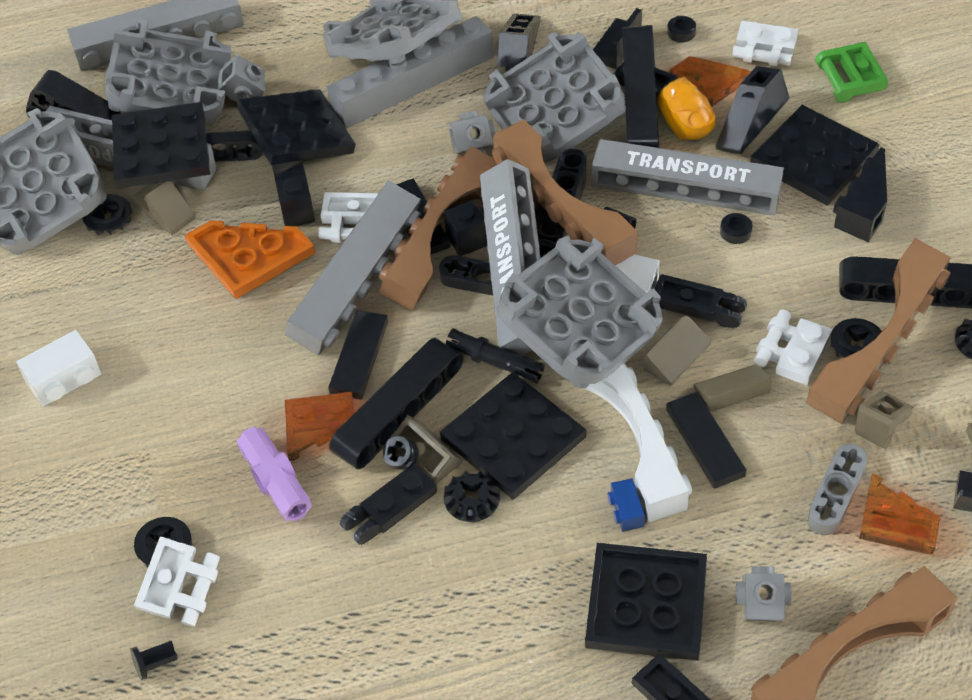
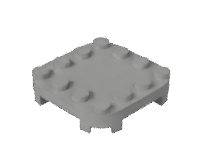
[323,0,463,64]
[105,20,231,126]
[482,31,626,164]
[0,108,107,255]
[497,235,663,388]

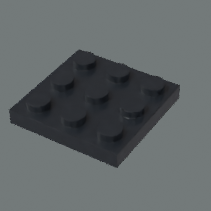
[237,89,356,165]
[112,102,211,189]
[750,105,880,206]
[440,372,586,500]
[585,543,707,661]

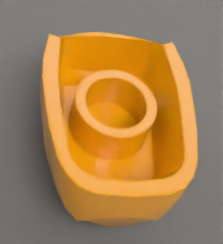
[657,77,716,140]

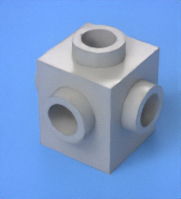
[218,54,266,102]
[447,110,496,153]
[736,566,791,621]

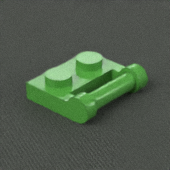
[815,42,888,103]

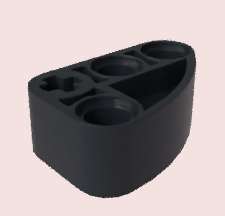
[26,70,121,120]

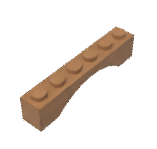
[492,119,638,265]
[379,146,498,312]
[806,238,951,424]
[750,566,957,700]

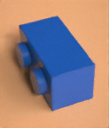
[607,478,645,532]

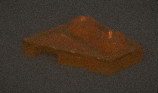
[669,56,750,107]
[285,392,355,461]
[859,474,940,555]

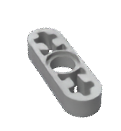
[808,444,868,535]

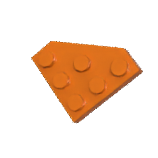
[184,220,316,299]

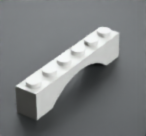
[584,363,692,523]

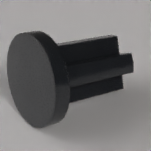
[130,641,178,681]

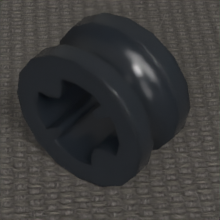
[383,436,418,469]

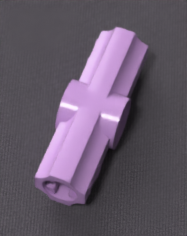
[236,426,312,522]

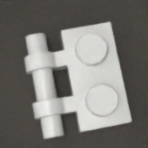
[732,21,798,67]
[319,192,379,243]
[754,310,832,385]
[134,537,220,627]

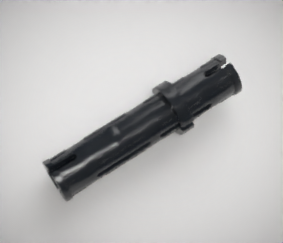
[445,328,545,384]

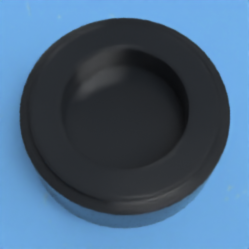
[667,16,696,42]
[720,213,753,244]

